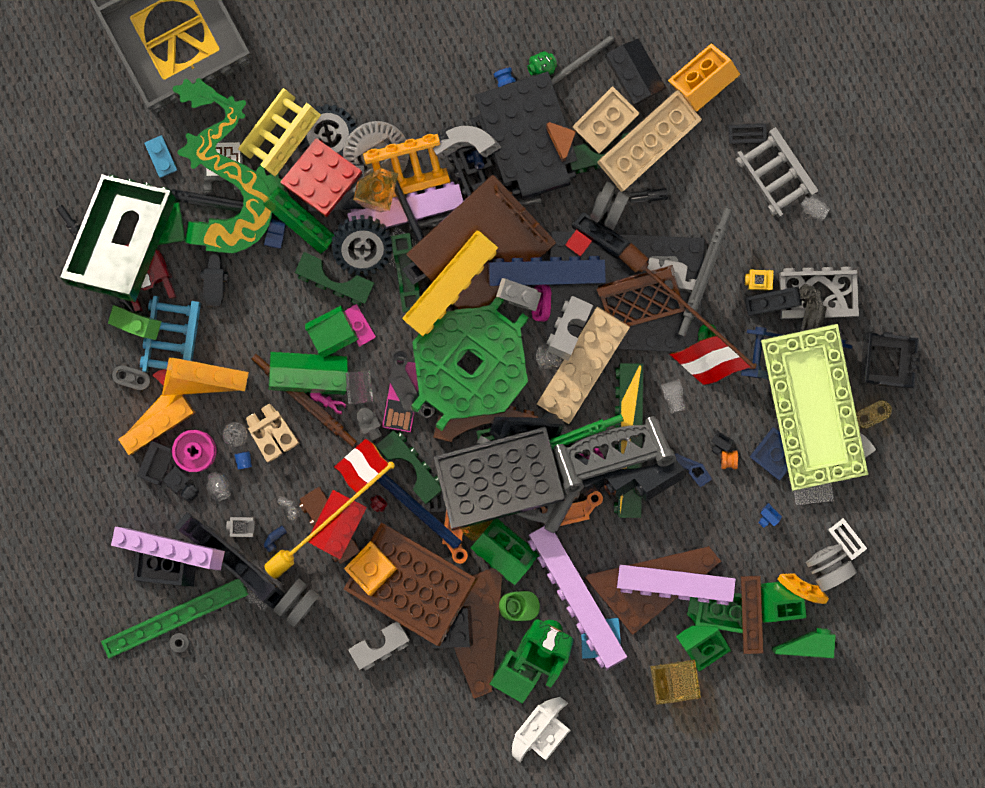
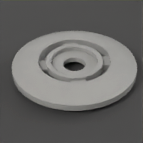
[343,121,409,187]

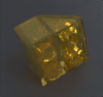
[650,660,701,705]

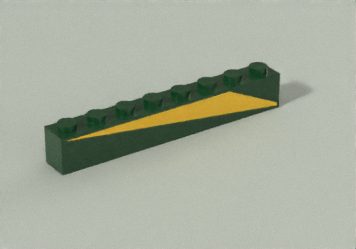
[614,363,643,518]

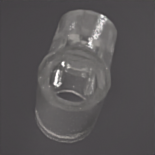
[661,379,687,414]

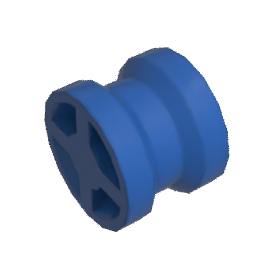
[493,67,516,87]

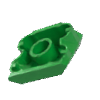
[305,306,359,358]

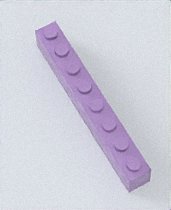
[528,526,627,671]

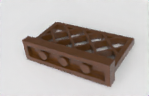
[597,265,685,326]

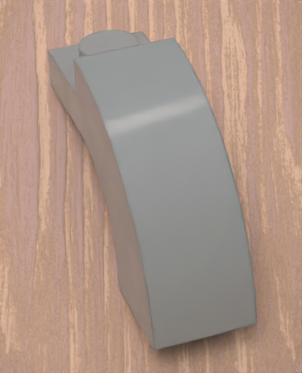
[433,126,501,159]

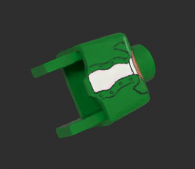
[513,619,573,688]

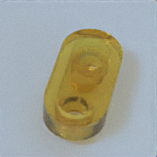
[856,401,892,428]

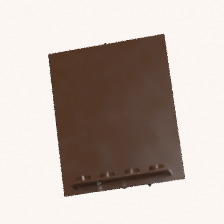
[406,175,556,309]

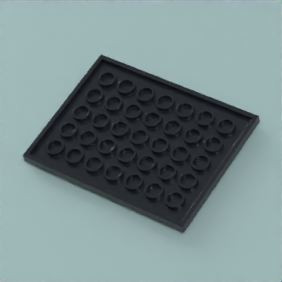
[546,231,704,352]

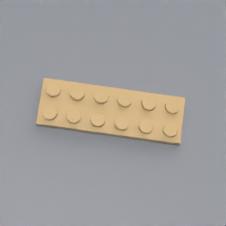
[597,90,702,192]
[537,306,630,424]

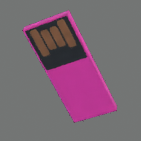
[382,360,418,432]

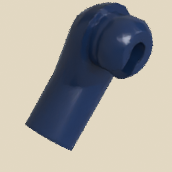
[466,150,484,169]
[264,526,287,553]

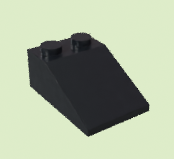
[133,552,196,587]

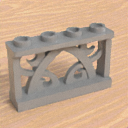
[779,267,859,319]

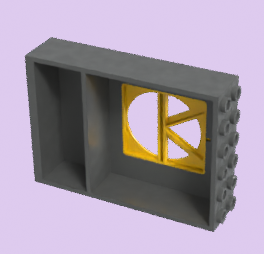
[90,0,253,113]

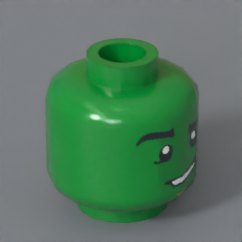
[527,51,557,76]

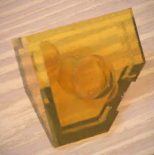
[353,168,398,213]

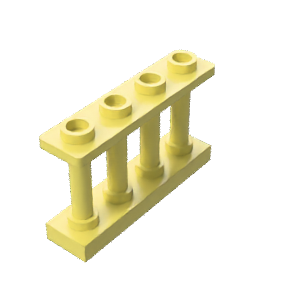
[238,88,321,176]

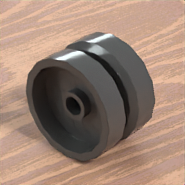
[589,181,631,230]
[273,578,320,628]

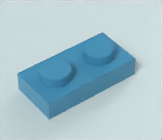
[144,135,178,178]

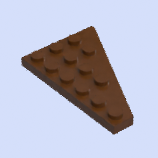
[585,546,721,635]
[454,568,502,699]

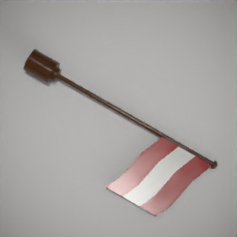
[619,243,757,385]

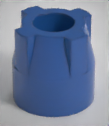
[234,451,252,469]

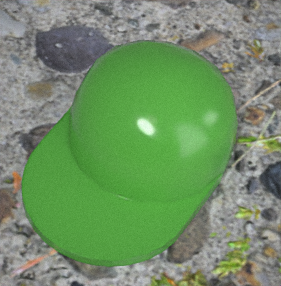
[499,591,540,621]

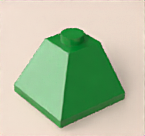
[676,626,731,672]

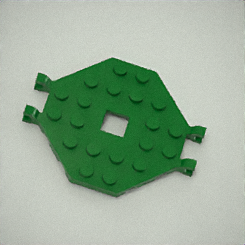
[411,297,528,431]

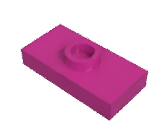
[345,304,376,347]

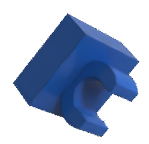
[758,503,782,528]

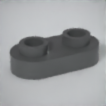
[112,365,151,390]

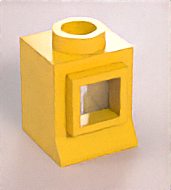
[745,270,773,291]

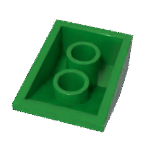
[772,628,835,658]

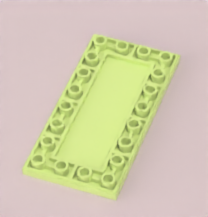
[761,324,868,491]

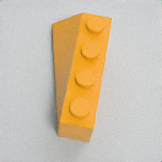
[162,358,249,396]
[118,394,195,455]

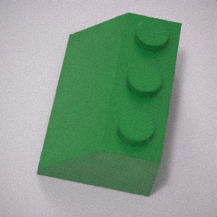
[471,519,539,585]

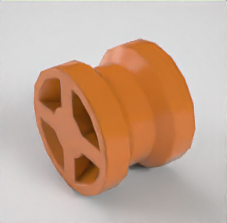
[721,450,738,469]

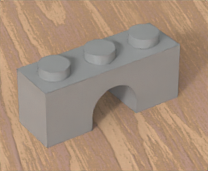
[546,296,593,361]
[348,621,410,671]

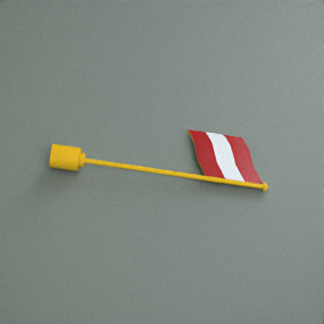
[264,439,395,579]

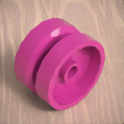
[172,430,217,472]

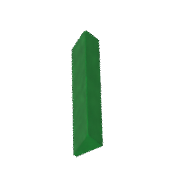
[263,187,334,253]

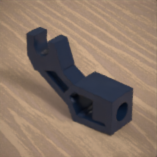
[675,453,712,487]

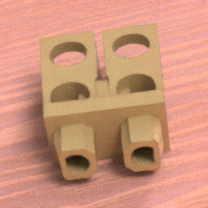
[246,404,300,463]

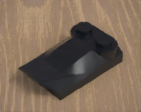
[490,413,564,452]

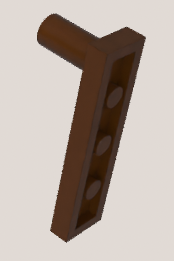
[740,575,763,654]

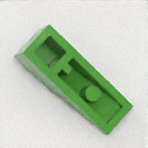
[108,305,162,340]

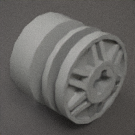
[805,543,857,592]

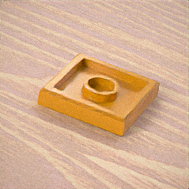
[344,541,397,596]

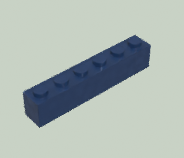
[488,256,606,286]

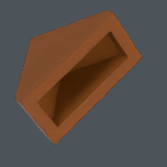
[546,122,576,162]

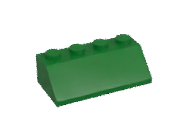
[268,352,348,395]

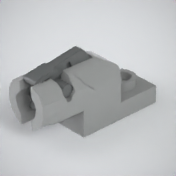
[647,256,696,293]

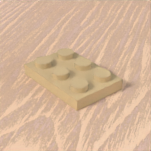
[572,86,640,154]

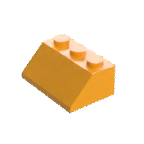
[668,43,740,112]

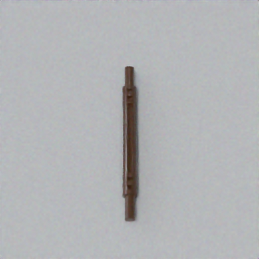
[251,354,357,447]

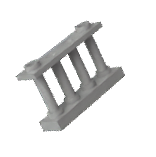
[735,127,818,218]

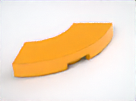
[778,573,829,604]

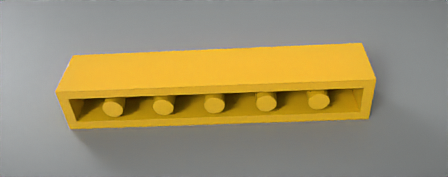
[402,230,498,336]

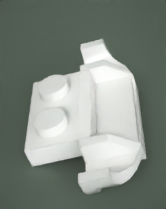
[512,697,570,763]

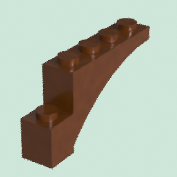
[433,406,538,442]

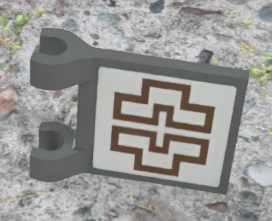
[204,140,243,193]

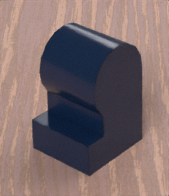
[264,219,286,249]

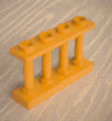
[363,134,450,202]

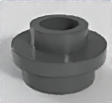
[170,633,189,652]

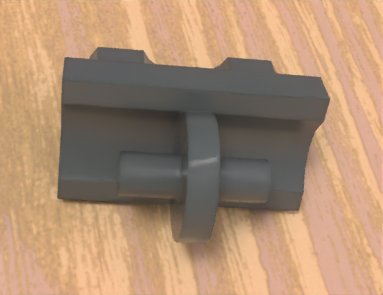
[357,407,381,441]

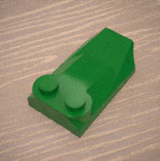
[687,592,743,633]

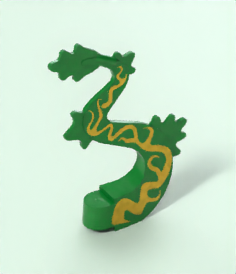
[172,78,288,253]

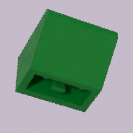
[761,582,806,622]
[489,650,542,704]

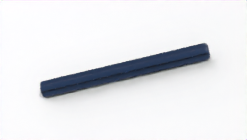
[377,474,462,549]

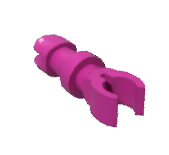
[310,393,346,415]

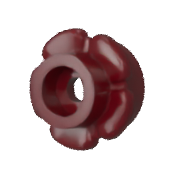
[370,495,388,512]

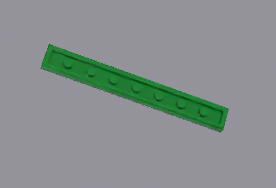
[101,579,249,658]

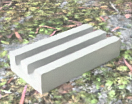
[828,518,867,560]

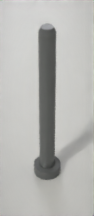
[550,36,615,85]

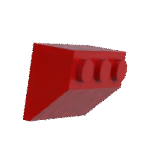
[308,490,367,559]

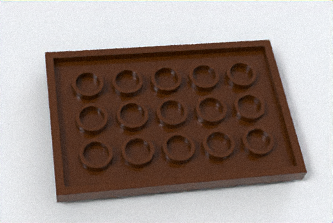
[344,522,478,647]

